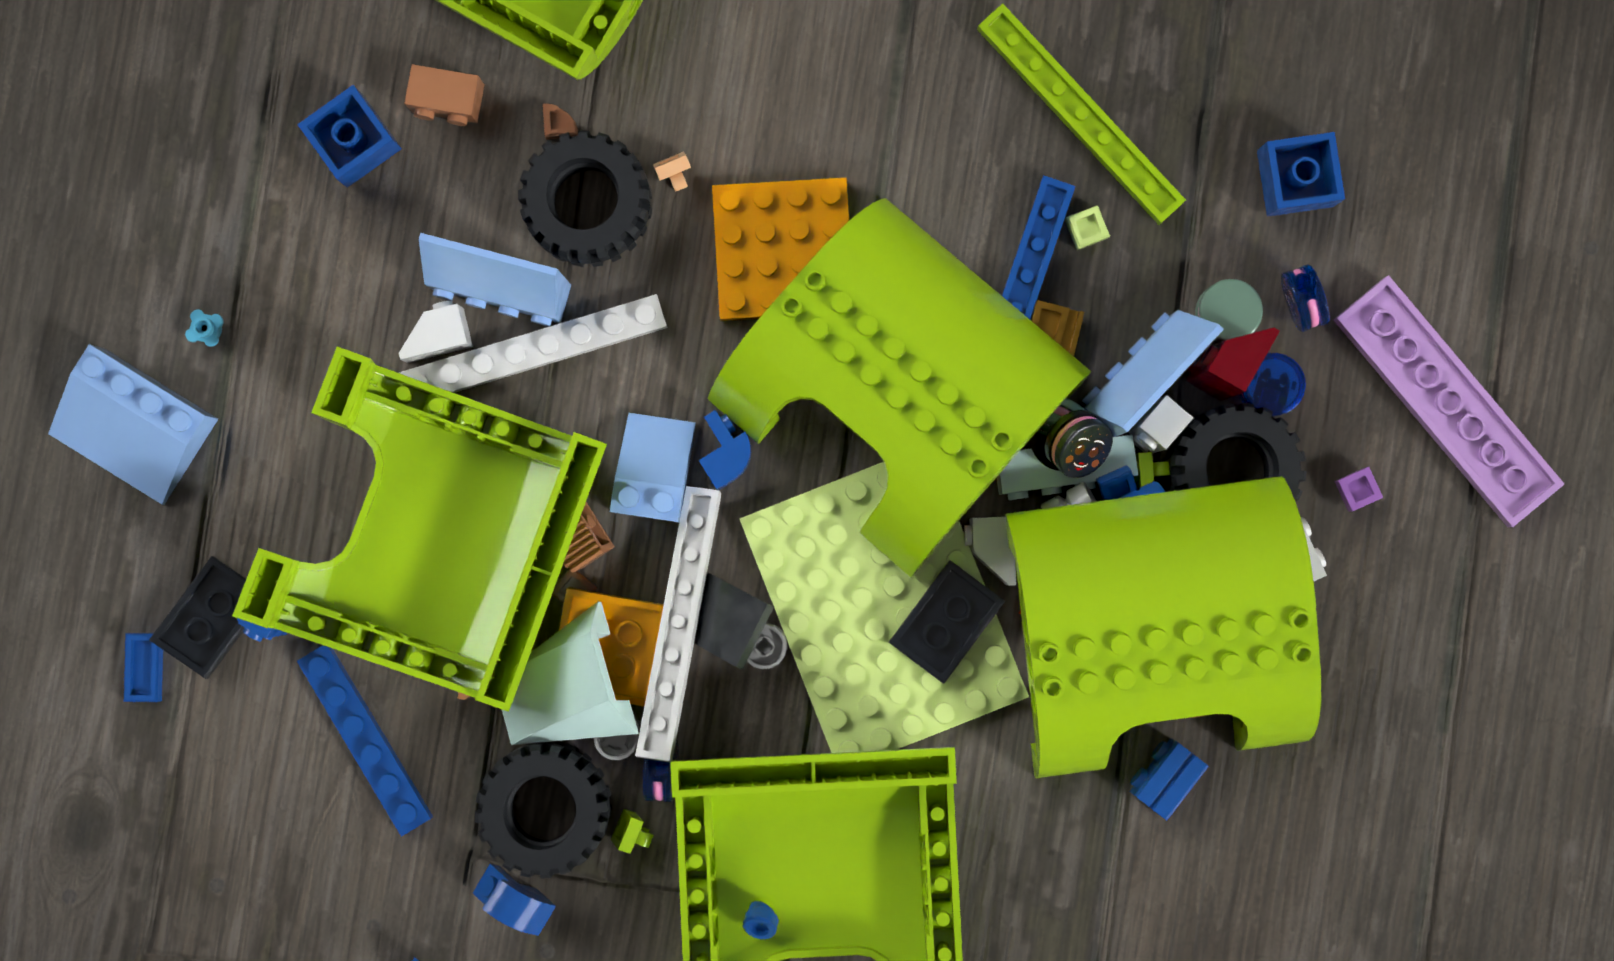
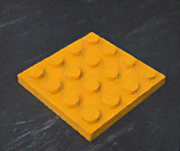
[712,178,849,321]

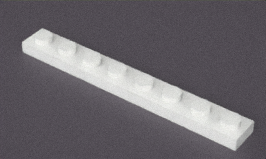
[399,294,668,393]
[635,486,721,762]

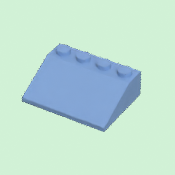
[419,233,571,326]
[1082,310,1224,437]
[48,344,218,505]

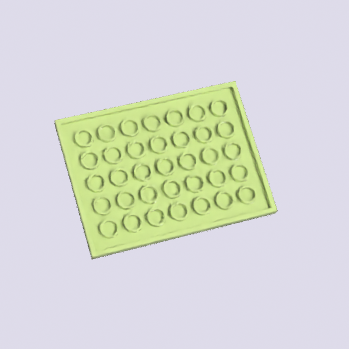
[740,462,1029,753]

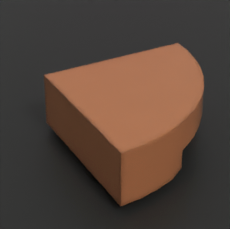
[543,104,579,140]

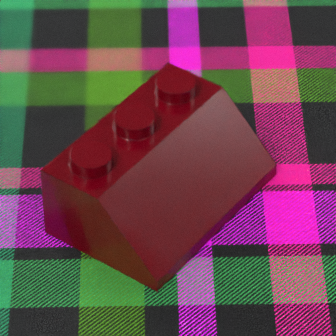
[1186,327,1280,401]

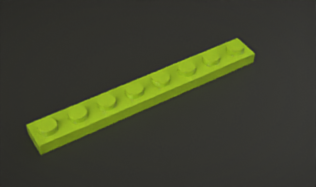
[977,3,1186,225]

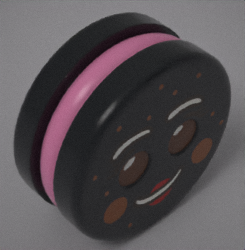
[1044,410,1113,478]

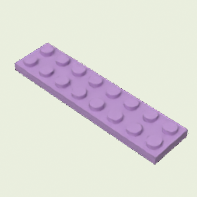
[1333,275,1564,527]

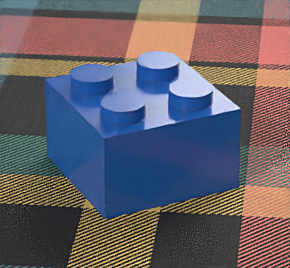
[297,85,402,188]
[1257,132,1345,217]

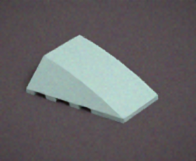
[502,601,639,745]

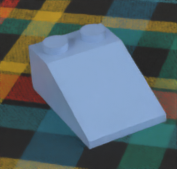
[610,413,696,522]

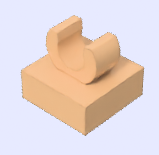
[653,151,691,192]

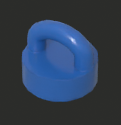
[743,901,779,939]

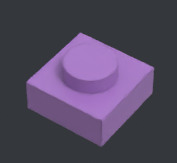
[1334,467,1383,512]

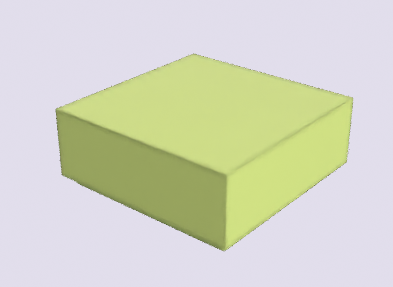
[1065,205,1110,250]

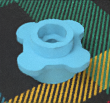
[185,309,224,347]

